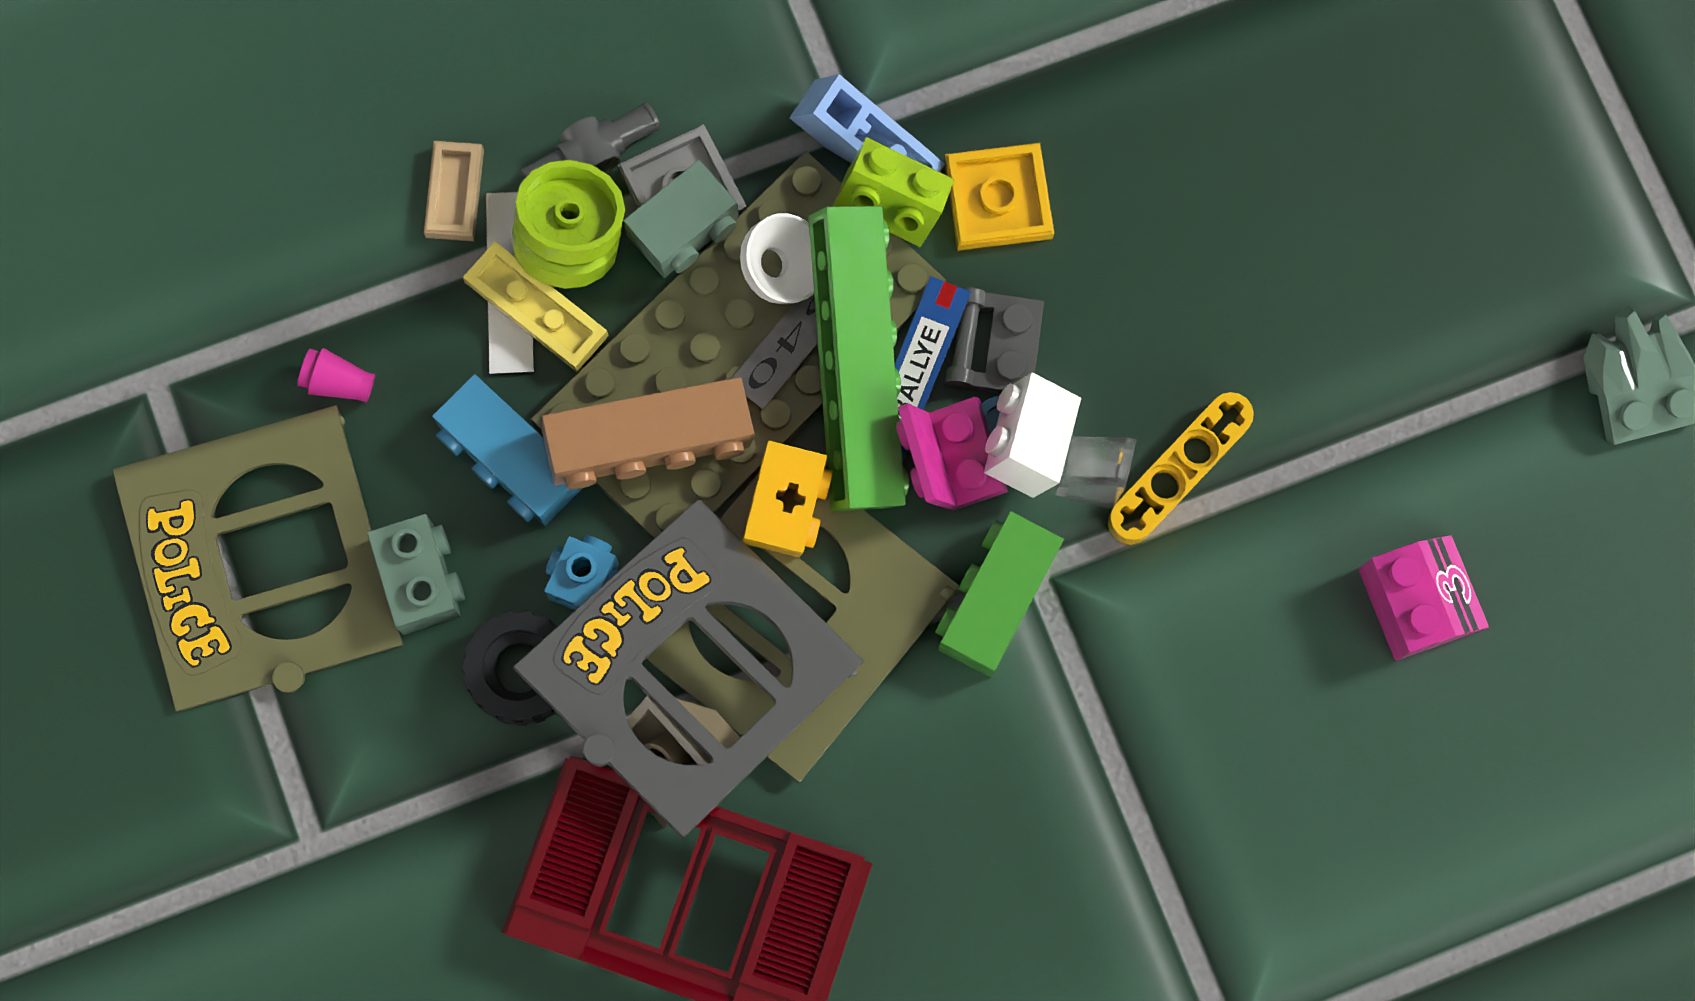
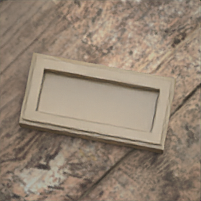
[424,141,484,241]

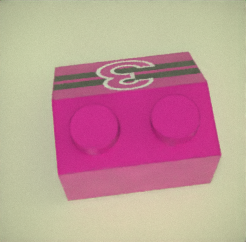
[1358,535,1489,661]

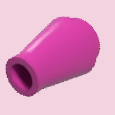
[297,348,376,403]

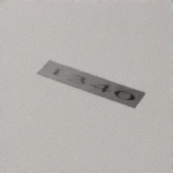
[731,294,818,409]

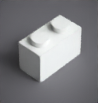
[984,372,1081,498]

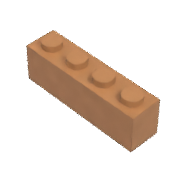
[541,377,755,489]

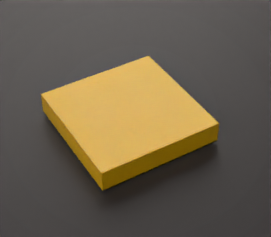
[944,143,1054,251]

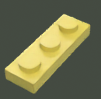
[463,241,609,372]

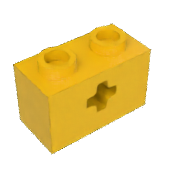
[742,440,833,558]

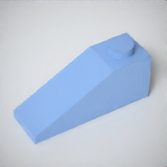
[790,74,945,172]

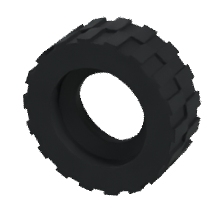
[462,610,558,726]

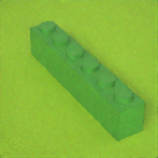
[808,206,909,512]

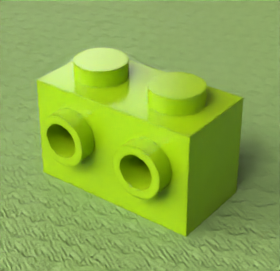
[833,137,954,247]

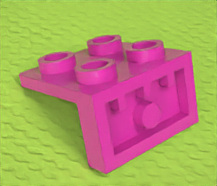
[896,397,1008,511]

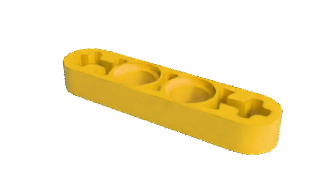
[1108,392,1254,545]

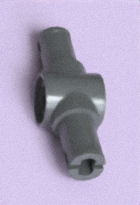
[520,102,660,181]

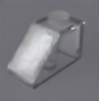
[1055,437,1137,509]

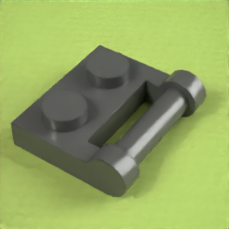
[944,287,1044,395]

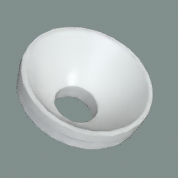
[740,213,814,304]

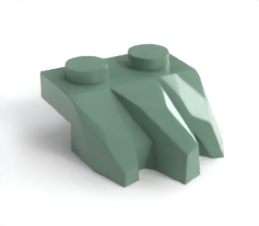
[1583,306,1695,445]

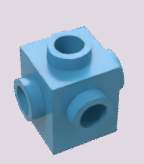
[544,535,619,611]

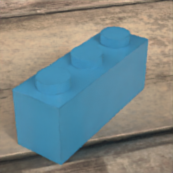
[432,374,583,527]

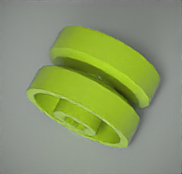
[511,160,625,289]

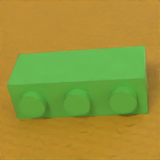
[935,511,1064,678]

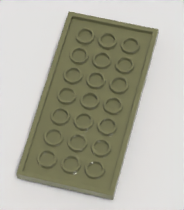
[531,151,946,540]

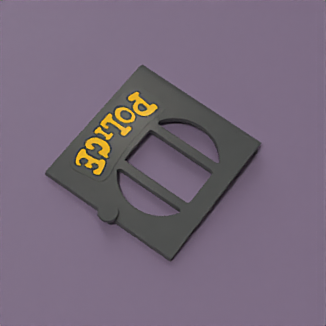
[514,500,865,839]

